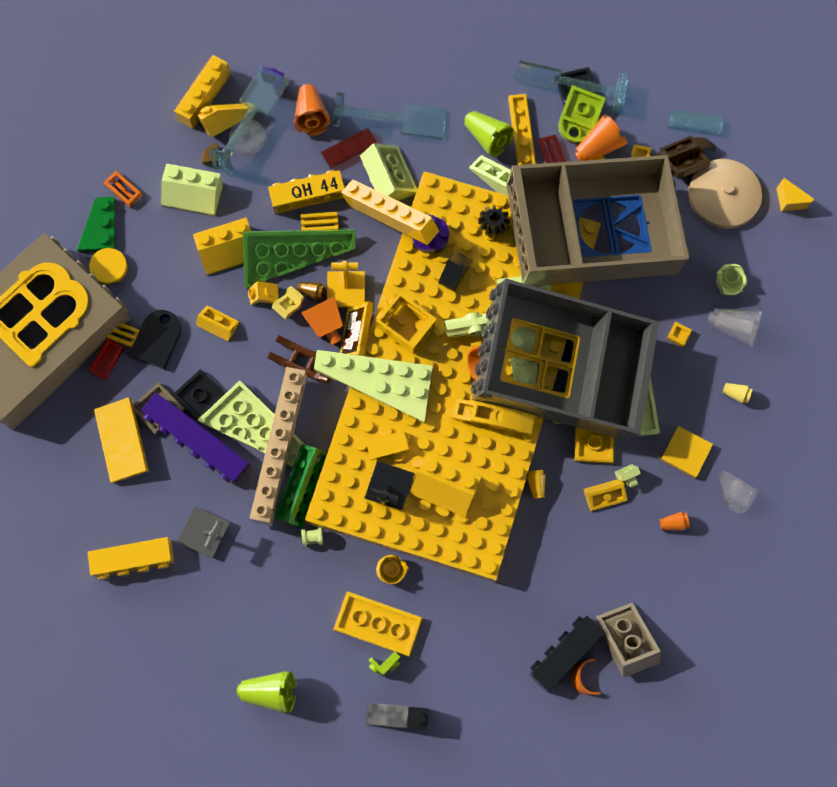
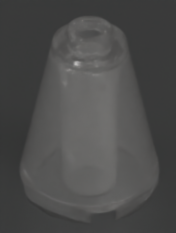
[707,308,763,347]

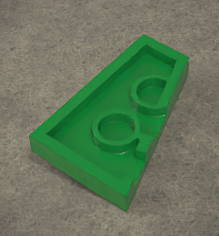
[77,196,116,253]

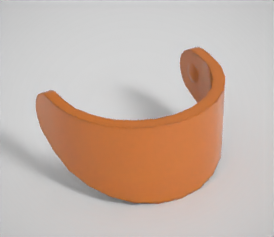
[467,346,480,380]
[570,659,601,695]

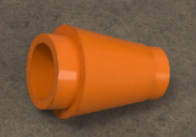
[659,511,690,531]

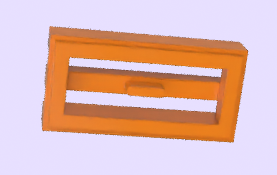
[103,171,143,208]

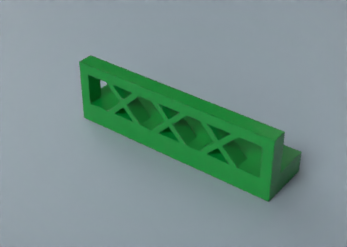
[274,444,327,528]

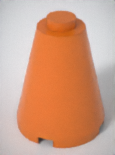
[294,84,330,136]
[575,115,627,161]

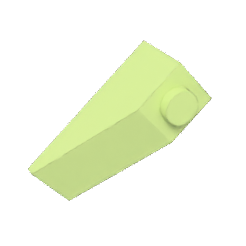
[469,155,511,196]

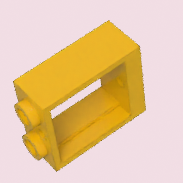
[376,292,437,354]

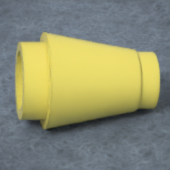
[722,383,753,403]

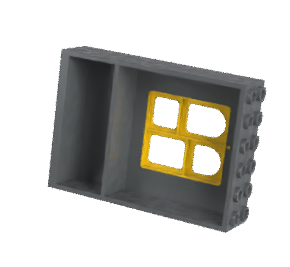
[470,278,659,440]

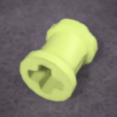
[302,527,323,547]

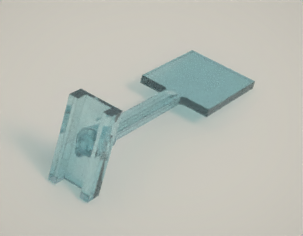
[513,60,628,114]
[209,66,289,176]
[332,92,446,140]

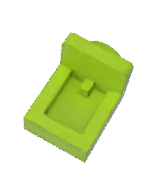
[369,651,400,676]

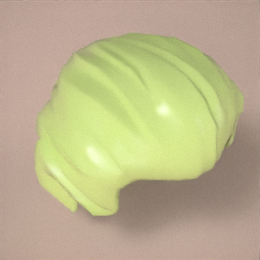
[716,264,747,295]

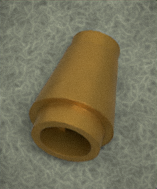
[297,282,326,301]

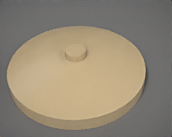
[688,159,762,229]

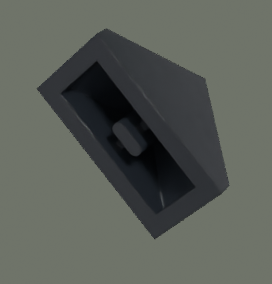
[438,251,473,292]

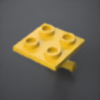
[327,261,365,308]

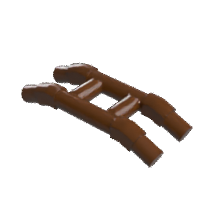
[267,335,331,384]

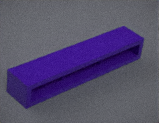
[141,392,250,484]

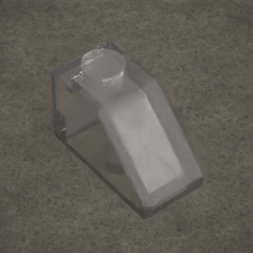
[717,470,758,513]

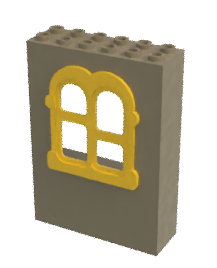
[0,233,131,431]

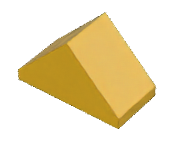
[777,178,814,212]

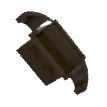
[654,136,716,179]

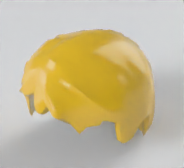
[376,554,409,585]

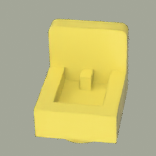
[272,286,304,320]

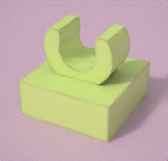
[615,464,641,487]

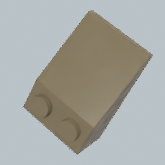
[596,602,661,678]

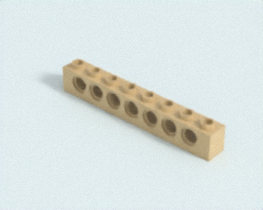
[249,367,307,526]

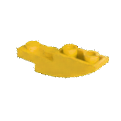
[453,398,535,435]

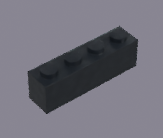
[529,615,604,692]

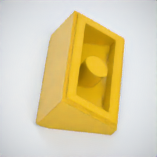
[196,306,240,341]
[584,479,628,511]

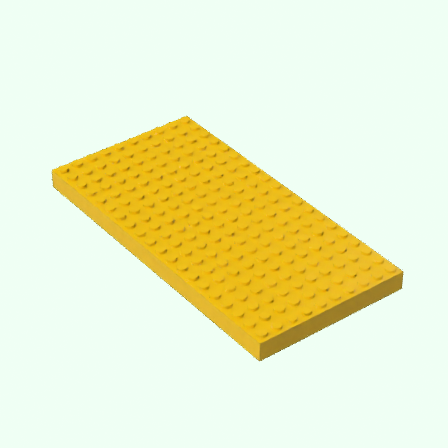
[305,171,601,583]

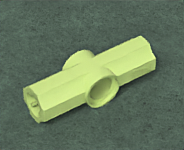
[445,312,488,338]

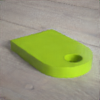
[558,85,606,144]

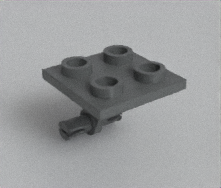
[177,506,230,558]

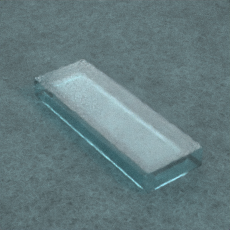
[667,109,723,136]

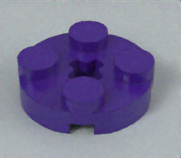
[412,215,449,253]

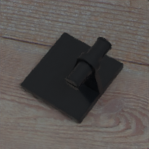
[364,461,415,511]

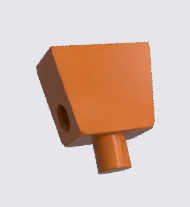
[301,297,344,345]

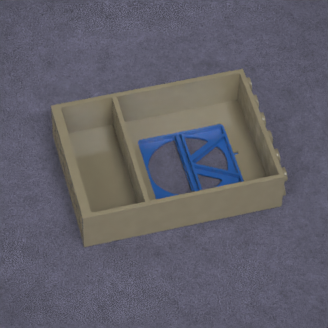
[506,155,690,286]

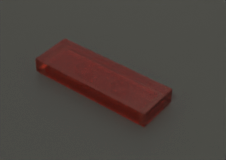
[321,128,377,169]

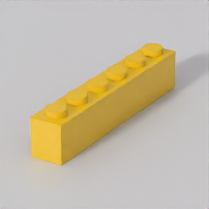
[341,180,439,245]

